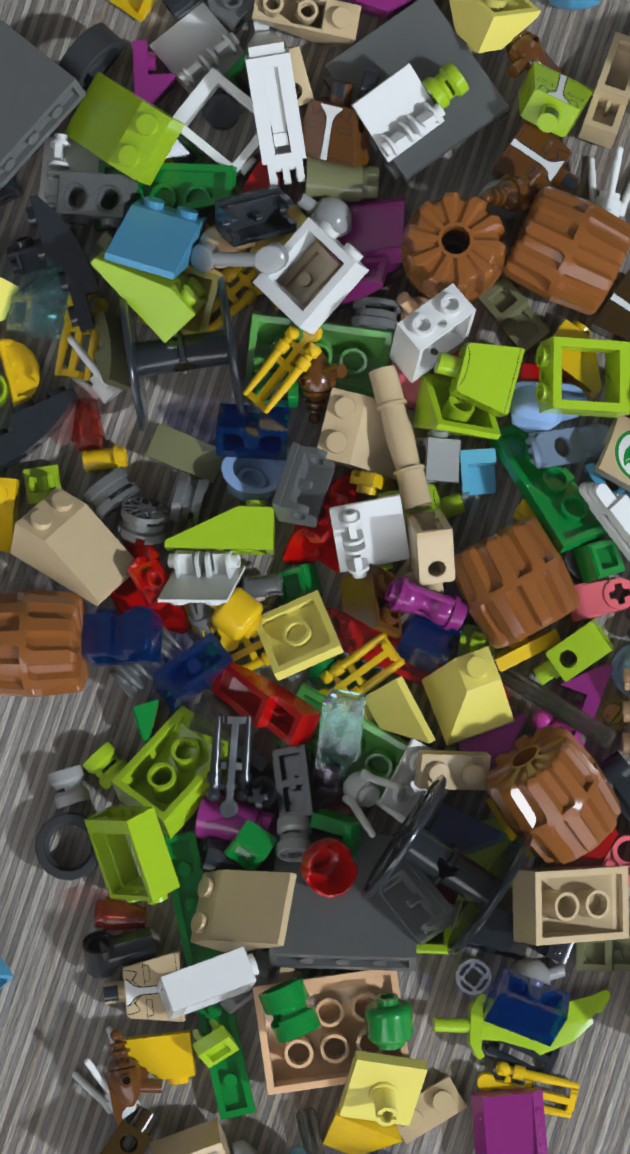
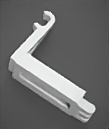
[245,20,306,186]
[579,482,630,562]

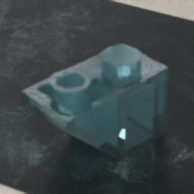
[6,269,70,340]

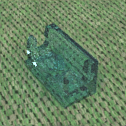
[315,688,366,772]

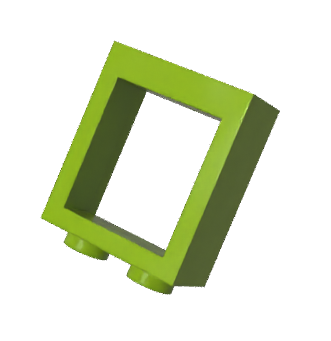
[535,336,630,418]
[84,805,180,905]

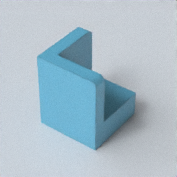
[459,448,496,496]

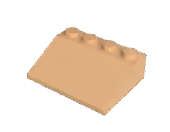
[253,970,409,1095]

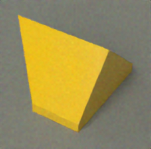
[323,1086,403,1154]

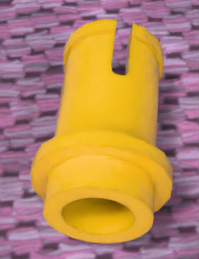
[82,443,128,473]

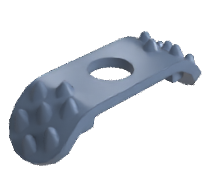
[525,423,609,469]

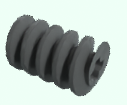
[108,621,186,698]

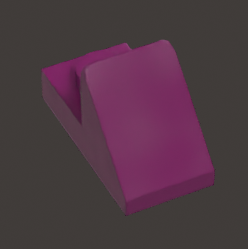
[132,40,178,106]
[558,664,613,734]

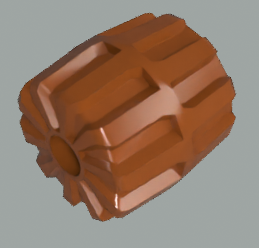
[502,186,630,315]
[400,191,507,303]
[454,516,580,649]
[0,590,91,697]
[485,726,621,865]

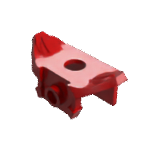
[282,469,363,574]
[110,539,192,635]

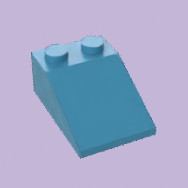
[104,196,207,280]

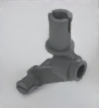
[188,572,283,638]

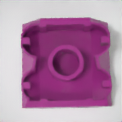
[333,197,406,273]
[471,1087,548,1154]

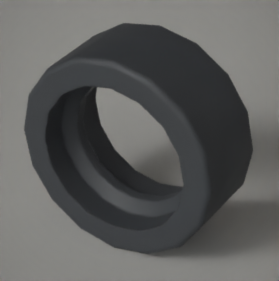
[59,23,123,89]
[35,812,99,881]

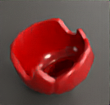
[300,837,359,898]

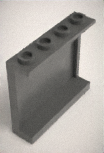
[323,0,509,186]
[0,19,87,190]
[269,831,417,971]

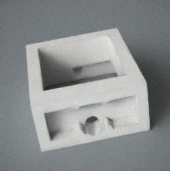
[173,67,274,177]
[253,217,369,334]
[389,283,476,383]
[157,947,259,1021]

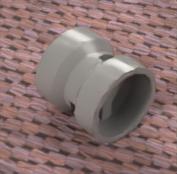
[47,765,91,809]
[277,814,312,862]
[454,957,492,995]

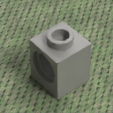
[415,431,461,484]

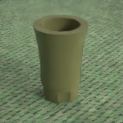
[302,155,379,202]

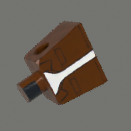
[301,79,369,168]
[491,120,580,194]

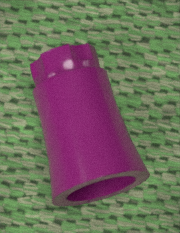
[196,793,278,841]

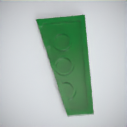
[94,160,237,232]
[488,425,608,554]

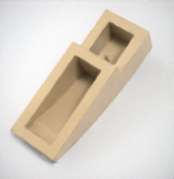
[578,32,630,149]

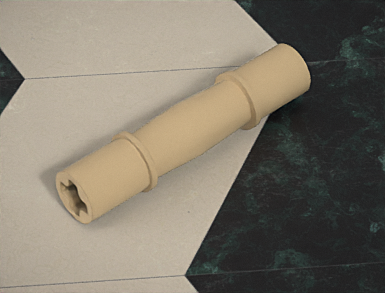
[368,365,432,510]

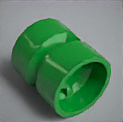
[258,977,321,1044]

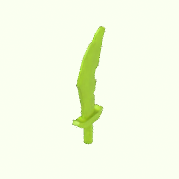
[432,990,610,1059]

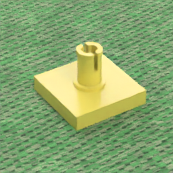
[257,590,344,681]
[338,1050,428,1126]

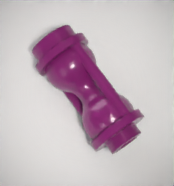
[385,575,468,630]

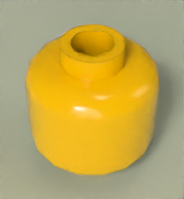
[210,587,265,640]

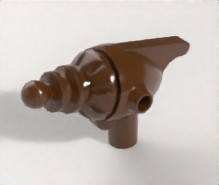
[506,30,563,78]
[480,164,548,213]
[299,342,347,424]
[106,1029,162,1123]

